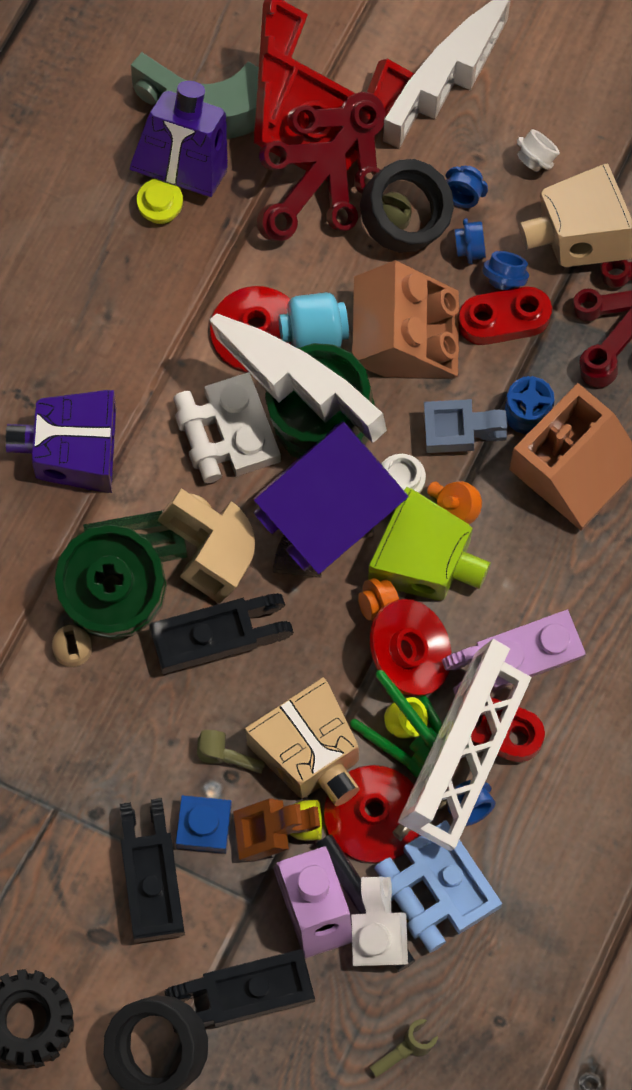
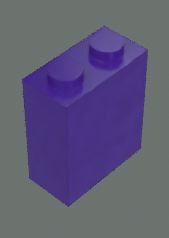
[253,420,409,574]

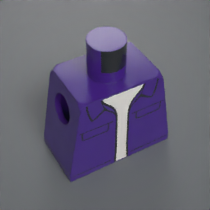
[130,81,228,197]
[6,390,117,493]

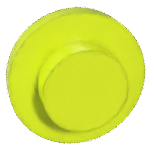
[137,179,183,224]

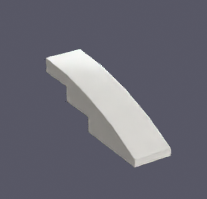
[383,0,511,149]
[209,313,387,443]

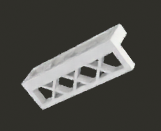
[398,639,532,851]

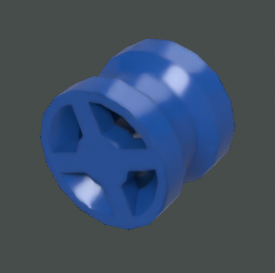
[504,376,555,434]

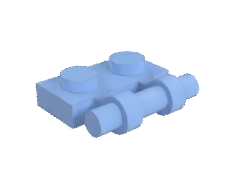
[374,820,502,953]

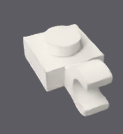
[351,877,408,966]

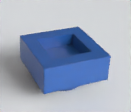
[176,795,232,854]

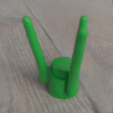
[350,670,442,778]

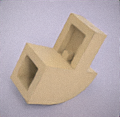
[157,488,255,604]

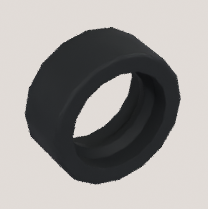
[360,159,454,253]
[103,995,208,1090]

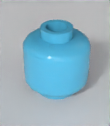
[278,292,349,348]

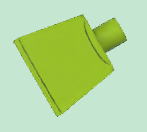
[368,487,491,601]

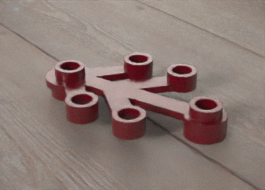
[257,92,386,241]
[574,260,632,387]

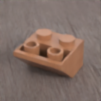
[352,260,459,379]
[509,383,632,531]

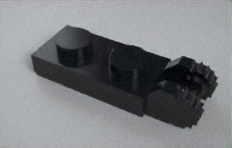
[149,593,294,674]
[120,798,185,943]
[164,949,315,1034]

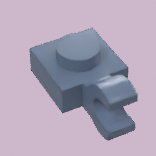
[424,399,507,453]

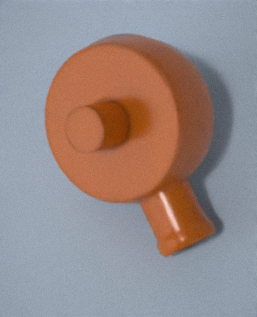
[427,481,482,524]

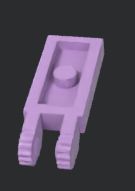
[442,609,586,696]

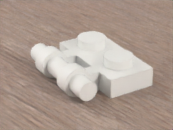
[173,372,281,483]

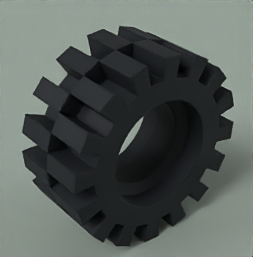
[0,969,74,1069]

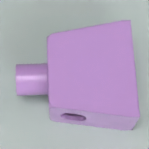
[274,846,352,959]

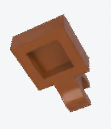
[233,798,320,862]

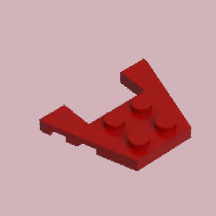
[254,0,414,182]

